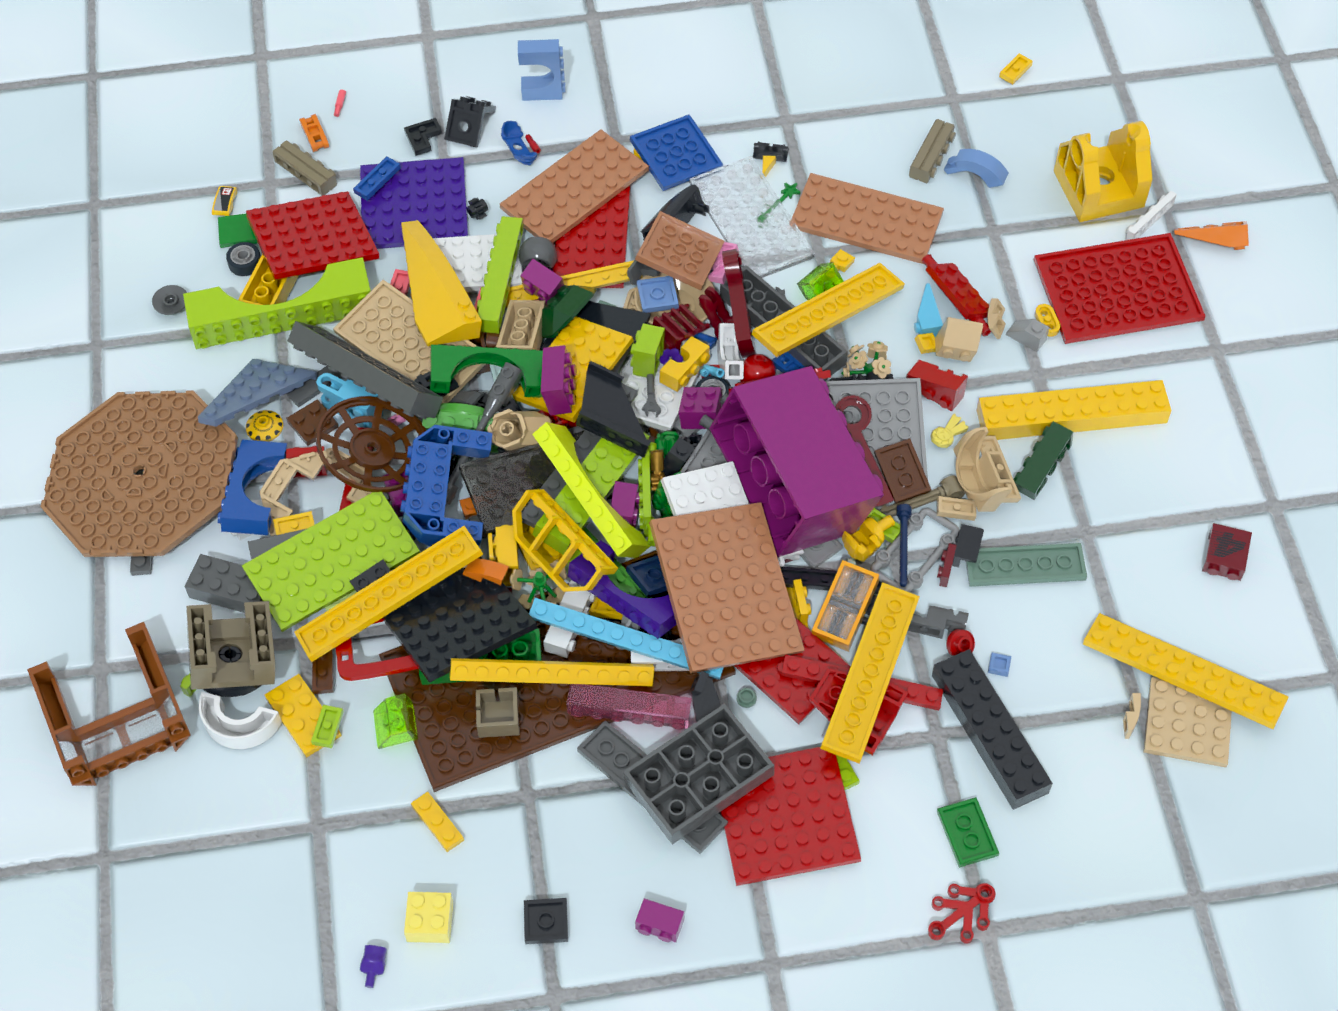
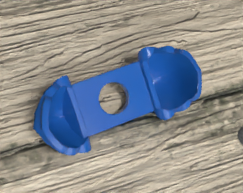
[501,121,537,165]

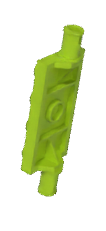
[638,442,657,547]

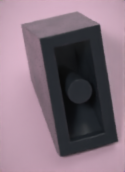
[662,437,695,477]

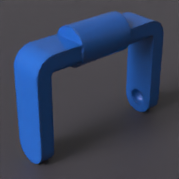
[685,332,717,349]

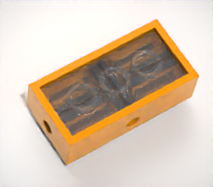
[812,560,879,652]

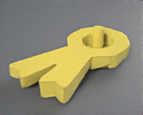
[931,414,969,448]

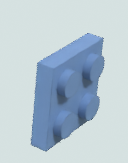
[637,276,679,313]

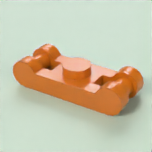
[299,114,329,152]

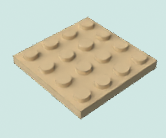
[1143,677,1232,767]

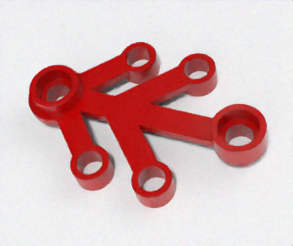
[928,883,996,943]

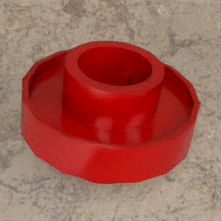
[946,629,975,657]

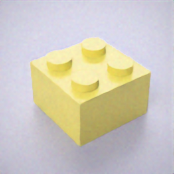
[404,892,453,943]

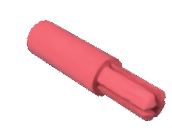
[334,89,346,117]

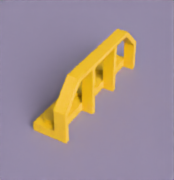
[512,489,618,592]

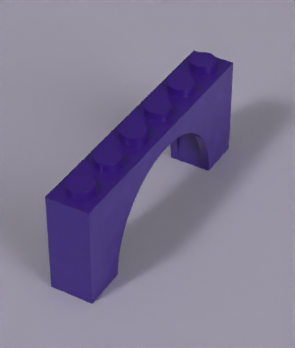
[568,540,677,639]

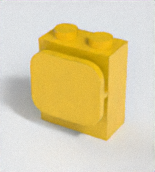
[488,525,519,586]

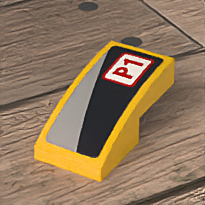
[212,186,237,216]

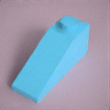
[914,283,943,337]

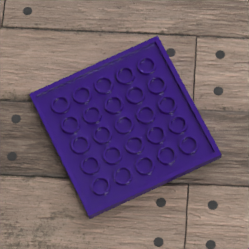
[360,157,468,249]

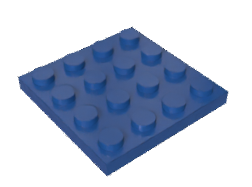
[630,114,723,191]

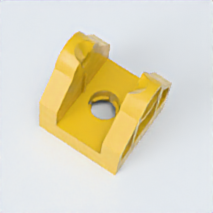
[1054,120,1152,222]

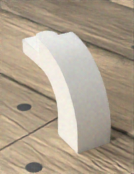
[717,323,744,379]

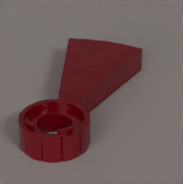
[722,249,757,358]
[835,395,894,508]

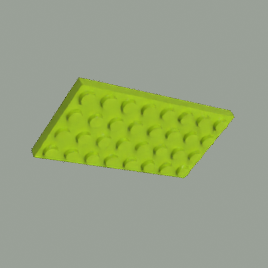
[242,492,420,632]

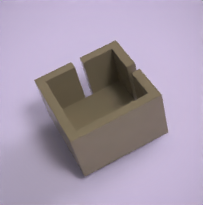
[476,687,520,738]

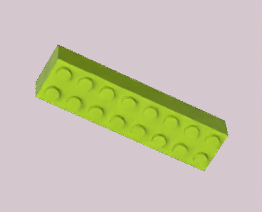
[532,433,650,555]

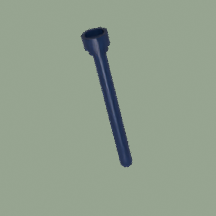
[896,504,912,587]

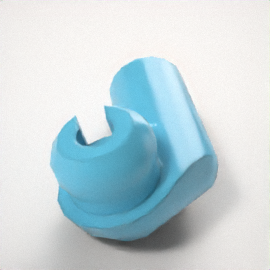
[699,365,725,378]

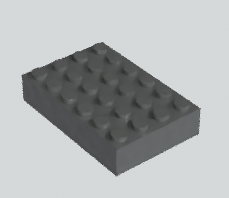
[623,704,774,845]

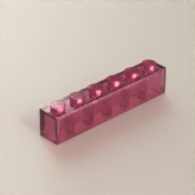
[567,684,692,730]

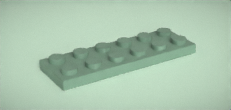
[965,543,1087,587]

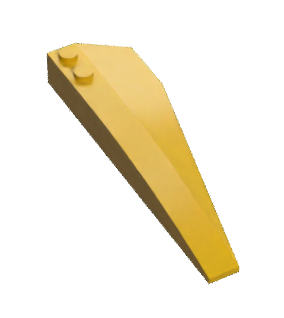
[401,220,482,346]

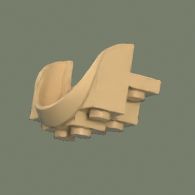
[953,427,1021,512]

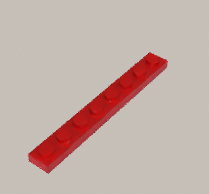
[781,654,943,711]

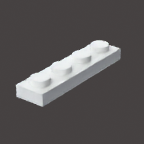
[1126,191,1177,240]

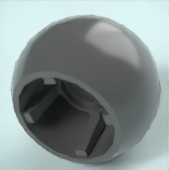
[518,237,557,270]

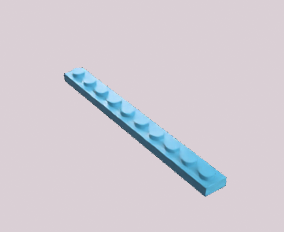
[529,598,724,680]

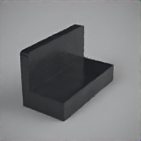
[952,524,984,568]

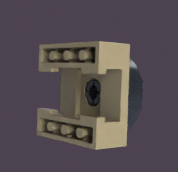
[186,601,275,697]

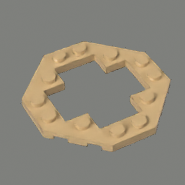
[259,448,372,536]

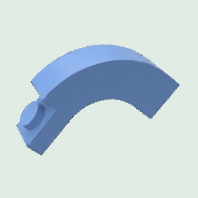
[944,149,1009,188]

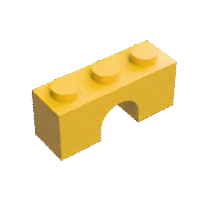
[659,336,710,392]

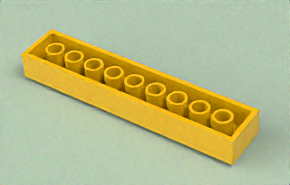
[976,380,1172,440]

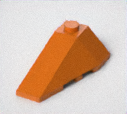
[1174,221,1249,250]

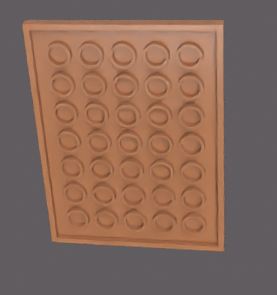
[649,503,804,674]

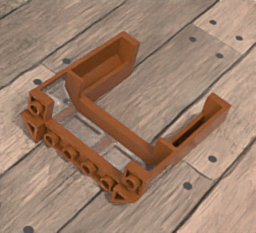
[27,622,191,786]

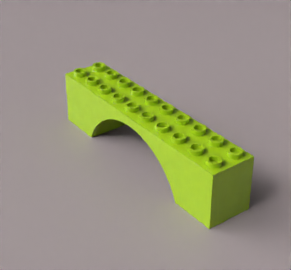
[183,257,371,349]

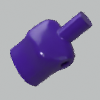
[360,945,387,988]

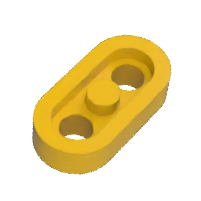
[1035,304,1060,337]

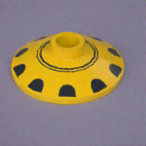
[246,410,283,442]

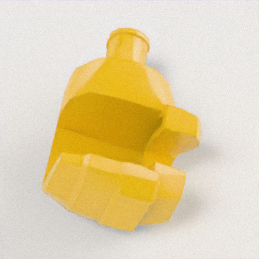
[842,515,895,562]

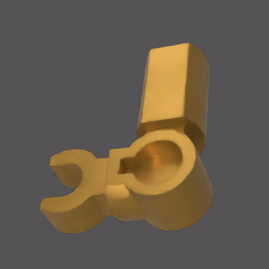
[650,450,665,491]

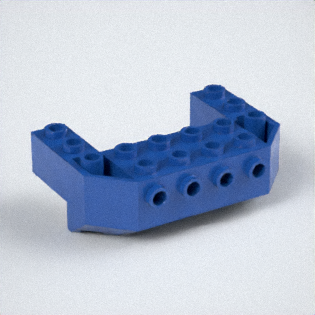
[400,425,492,546]

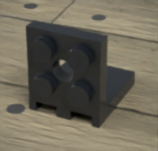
[444,96,496,147]

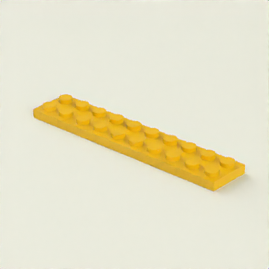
[752,263,905,357]
[294,526,483,662]
[820,582,920,764]
[1083,613,1289,729]

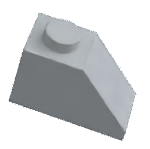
[1006,319,1050,352]

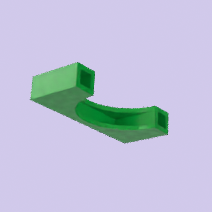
[430,344,543,398]

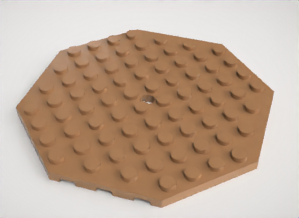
[40,390,238,557]

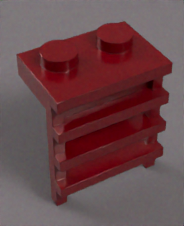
[653,303,710,354]

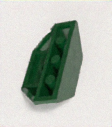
[542,285,597,338]

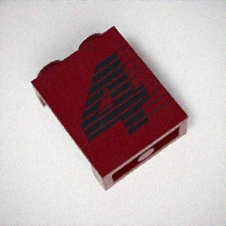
[1202,523,1252,581]

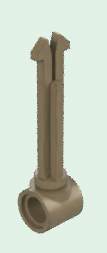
[880,475,965,517]

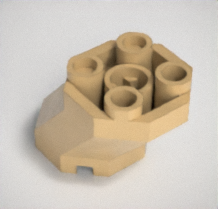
[487,409,552,452]

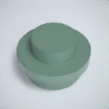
[736,688,757,708]

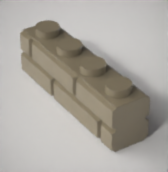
[909,119,956,183]
[272,140,337,196]

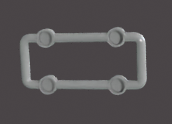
[870,508,960,592]

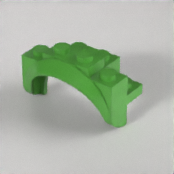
[422,403,499,453]

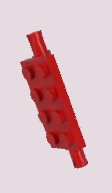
[922,254,991,337]

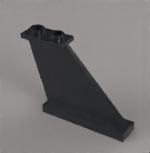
[576,361,651,458]

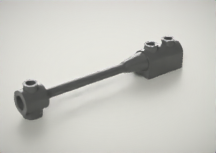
[446,362,524,505]

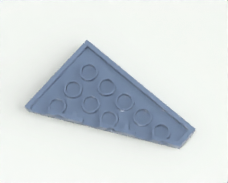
[198,359,318,427]

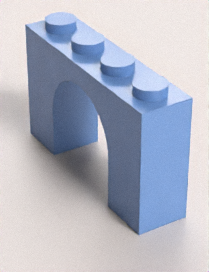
[518,39,566,101]

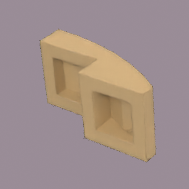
[988,298,1006,339]
[1123,693,1141,739]

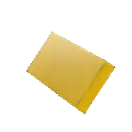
[762,156,776,179]

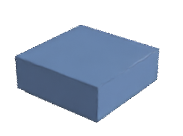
[988,653,1012,677]

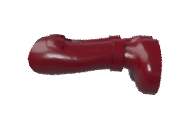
[698,286,734,341]

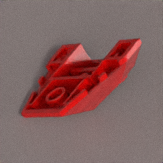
[809,668,909,756]

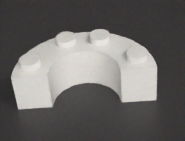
[199,692,282,749]

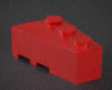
[906,360,968,411]

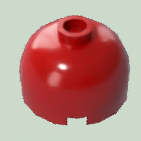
[740,354,776,383]

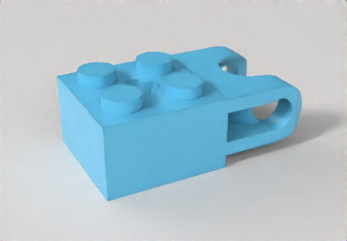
[316,373,383,428]

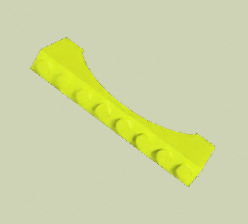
[532,422,651,558]

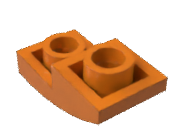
[463,558,509,585]

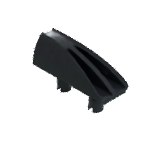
[640,184,709,240]

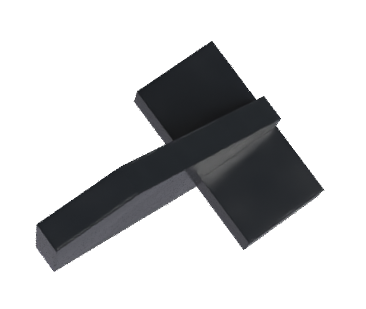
[688,671,721,722]

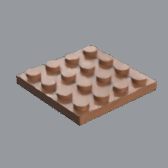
[635,211,725,290]

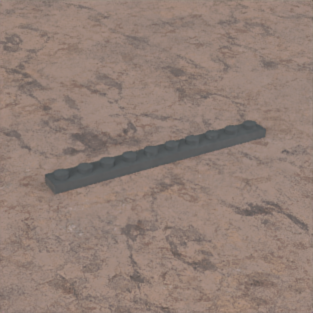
[522,383,637,528]

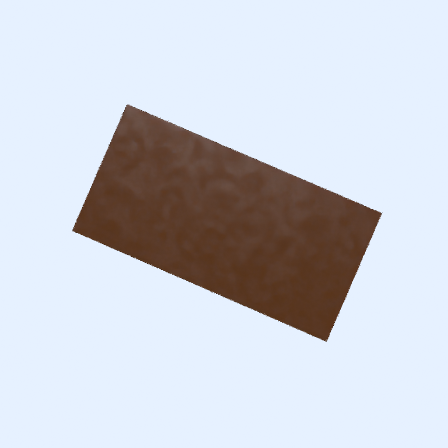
[379,550,736,792]

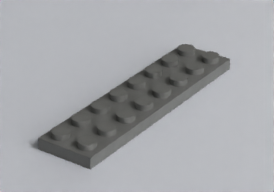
[577,721,728,854]

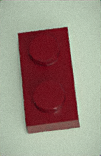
[937,543,957,587]

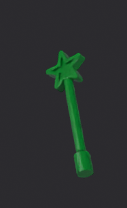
[757,183,800,224]

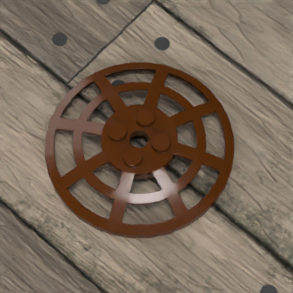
[316,396,426,493]

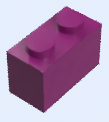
[635,898,685,942]

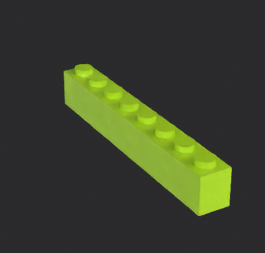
[477,216,524,334]

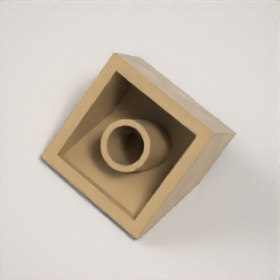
[935,317,983,362]

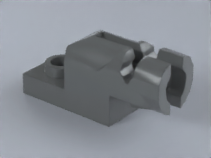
[908,606,969,639]

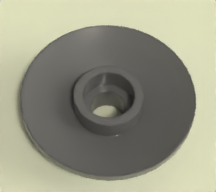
[152,285,187,315]

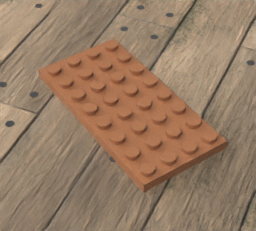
[500,129,649,243]
[789,173,944,264]

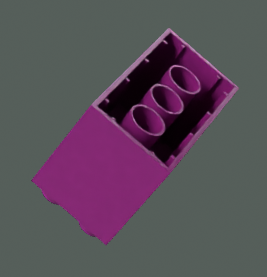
[709,366,884,557]

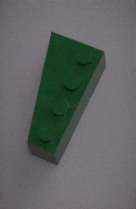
[1014,421,1073,500]

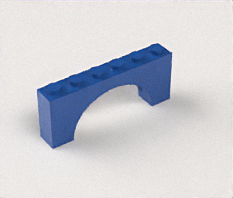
[218,439,288,535]

